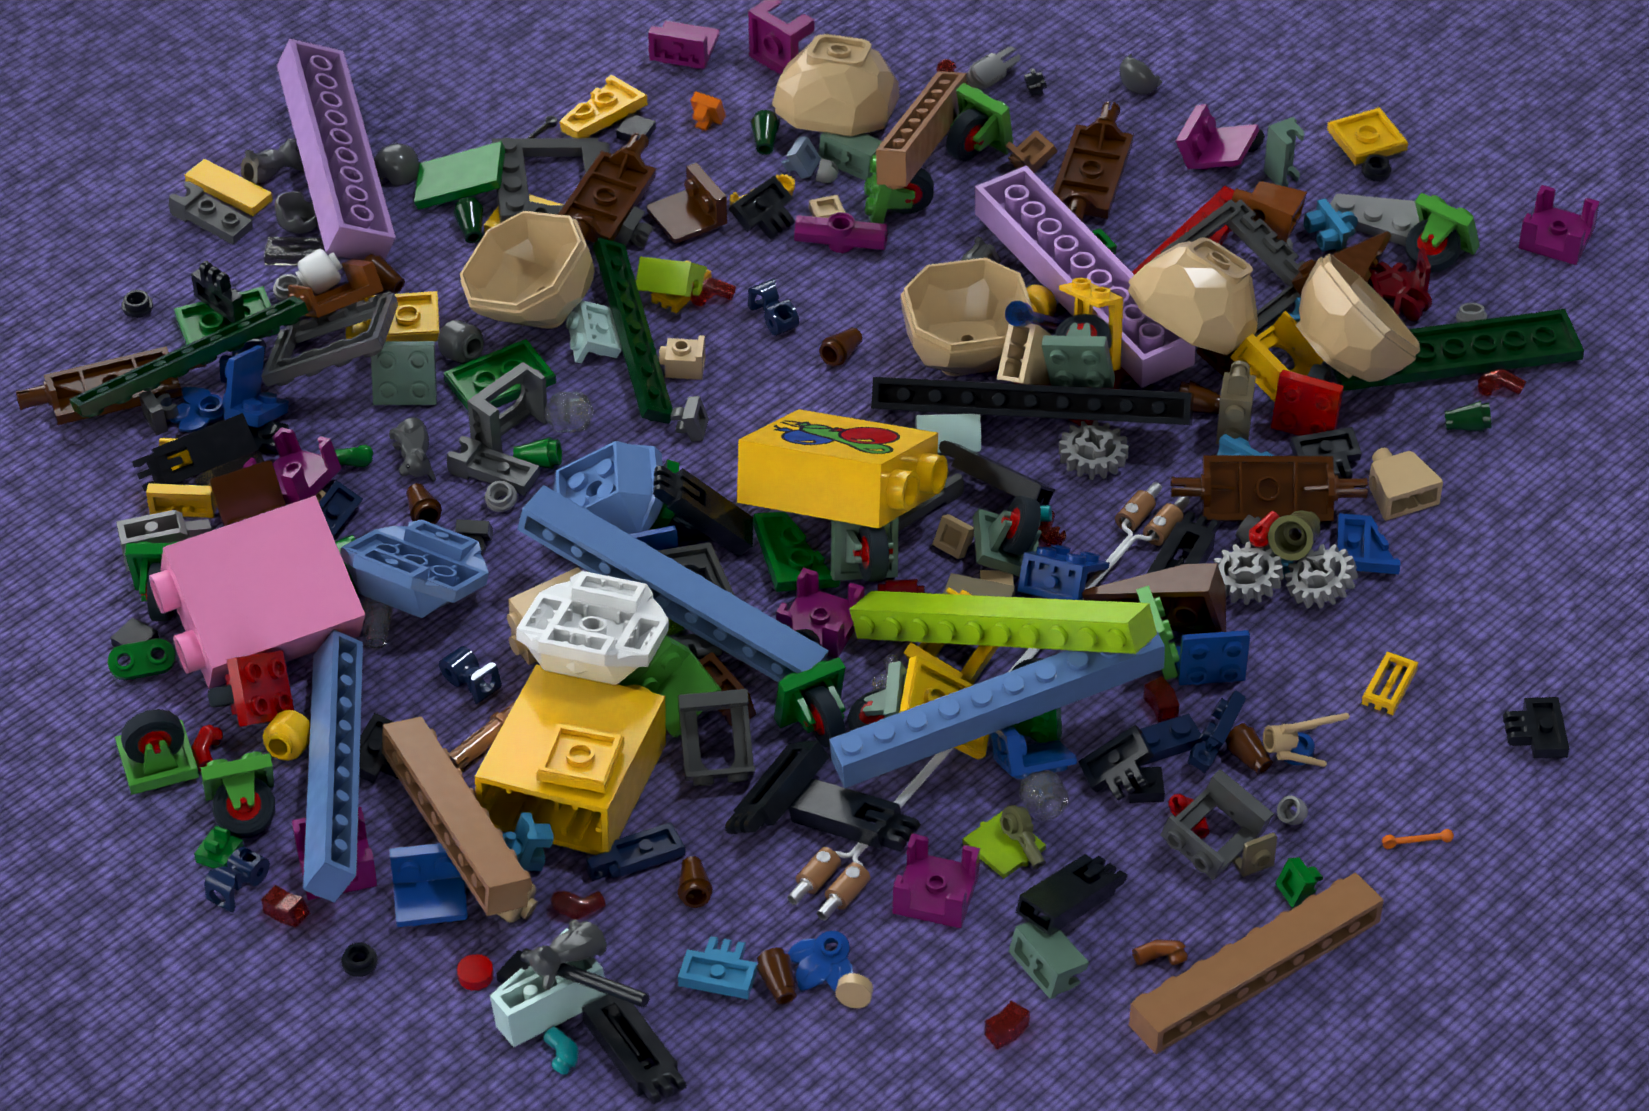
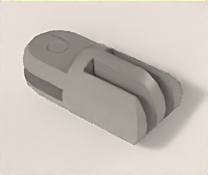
[966,46,1021,90]

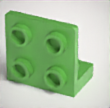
[619,635,721,738]

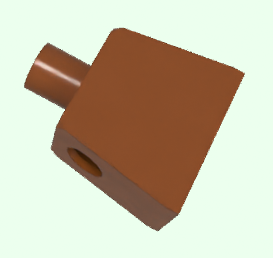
[1232,181,1307,242]

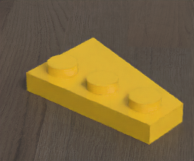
[559,74,648,138]

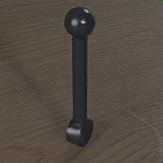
[527,116,557,138]

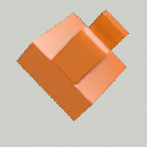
[690,91,726,131]

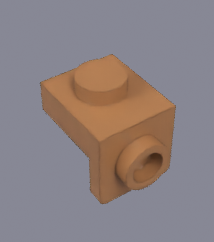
[1005,130,1058,173]

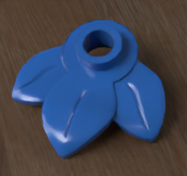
[168,387,225,432]
[788,931,854,992]

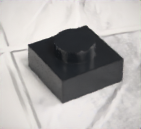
[1128,767,1165,803]

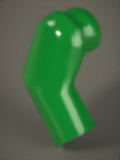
[335,445,374,468]

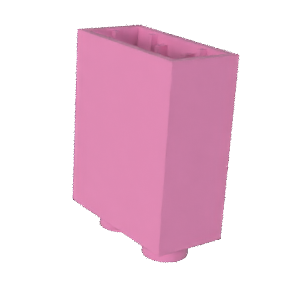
[149,495,365,689]

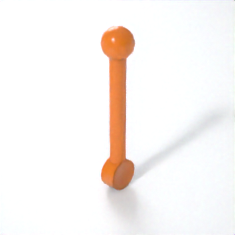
[1382,829,1454,849]

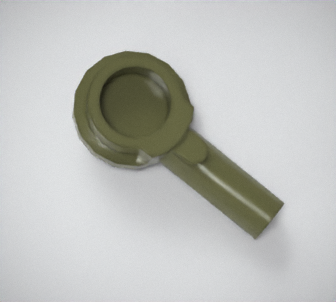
[1000,805,1046,869]

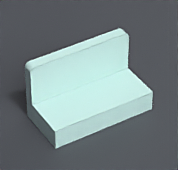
[915,414,981,453]

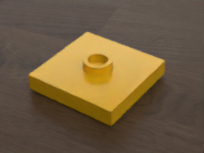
[1327,107,1408,165]
[536,723,624,793]

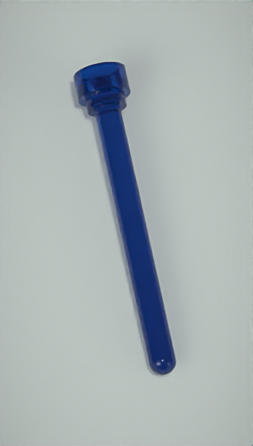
[1005,301,1065,330]

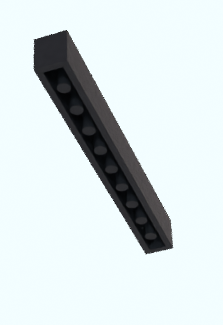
[871,377,1194,426]

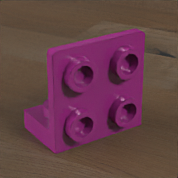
[648,21,720,69]
[1176,104,1259,169]

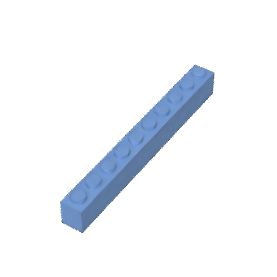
[517,485,829,682]
[303,629,363,903]
[829,630,1165,788]

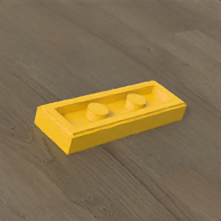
[185,159,273,216]

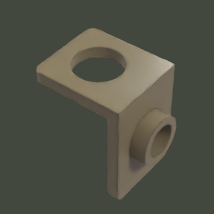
[1233,832,1277,877]

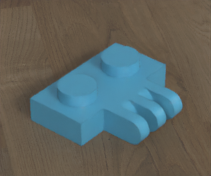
[678,936,757,999]

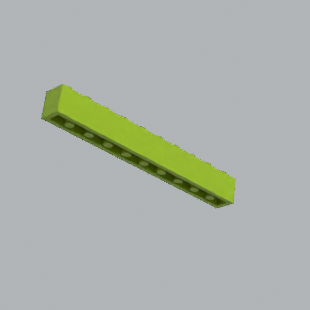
[849,591,1157,654]

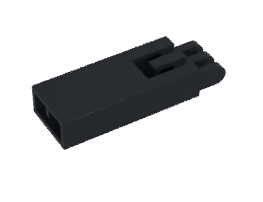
[132,413,258,492]
[939,440,1055,506]
[653,465,753,557]
[1147,511,1220,574]
[725,740,829,834]
[788,778,921,851]
[1015,854,1127,936]
[582,995,687,1105]

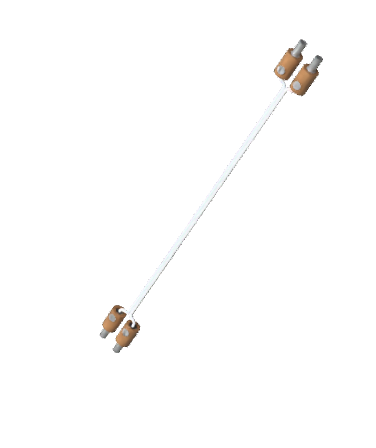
[787,482,1190,921]

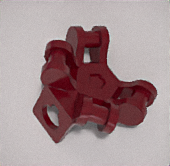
[1367,248,1432,321]

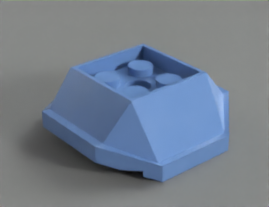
[552,441,664,560]
[340,520,489,618]

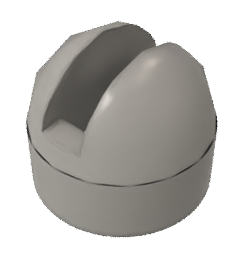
[815,158,839,183]
[1277,795,1308,825]

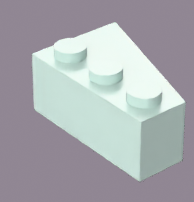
[490,928,608,1047]

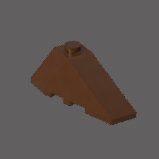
[1291,231,1392,296]
[1082,563,1226,636]

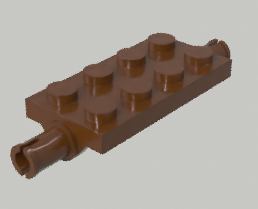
[1052,101,1134,222]
[558,132,656,242]
[15,346,207,425]
[1170,455,1368,522]

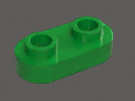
[107,638,176,680]

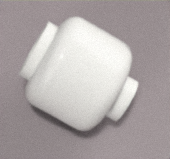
[295,249,343,294]

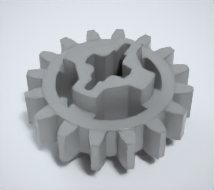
[1059,420,1129,480]
[1213,542,1284,605]
[1285,544,1358,608]

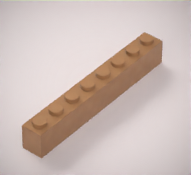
[876,71,966,189]
[382,716,532,916]
[1129,872,1384,1054]

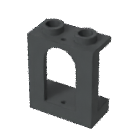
[467,362,549,453]
[678,689,755,786]
[1160,769,1274,881]

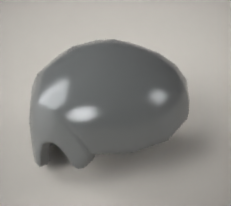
[1119,54,1163,95]
[374,143,419,186]
[275,191,318,234]

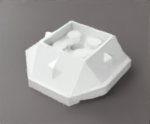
[516,571,669,685]

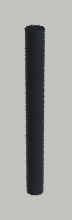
[520,948,650,1008]

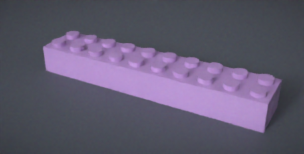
[277,39,396,260]
[975,166,1195,388]

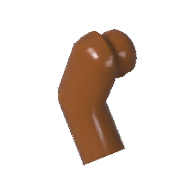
[1132,939,1188,966]

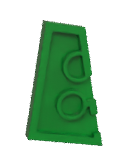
[753,511,840,592]

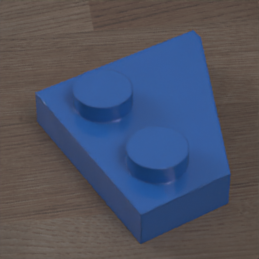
[1337,513,1401,574]

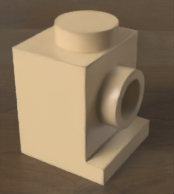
[659,335,706,380]

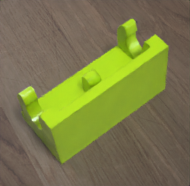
[636,256,707,297]

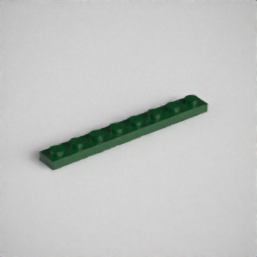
[593,237,673,424]
[69,296,309,418]

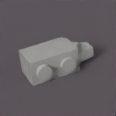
[116,510,212,572]

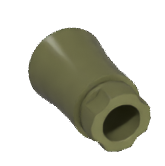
[1268,510,1321,561]

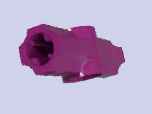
[794,212,888,253]

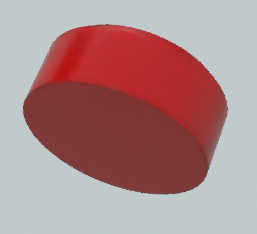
[457,954,494,991]

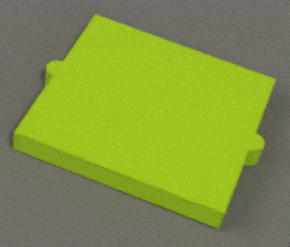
[962,811,1046,879]

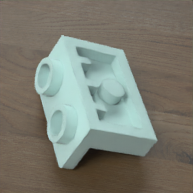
[566,300,622,364]

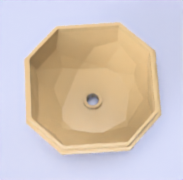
[772,34,900,136]
[460,211,594,329]
[1128,237,1258,355]
[1296,253,1420,382]
[901,258,1037,376]

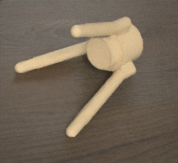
[1263,713,1350,767]

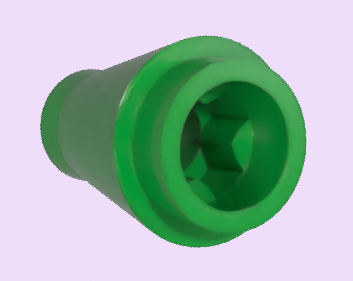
[513,437,562,469]

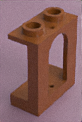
[287,259,384,318]

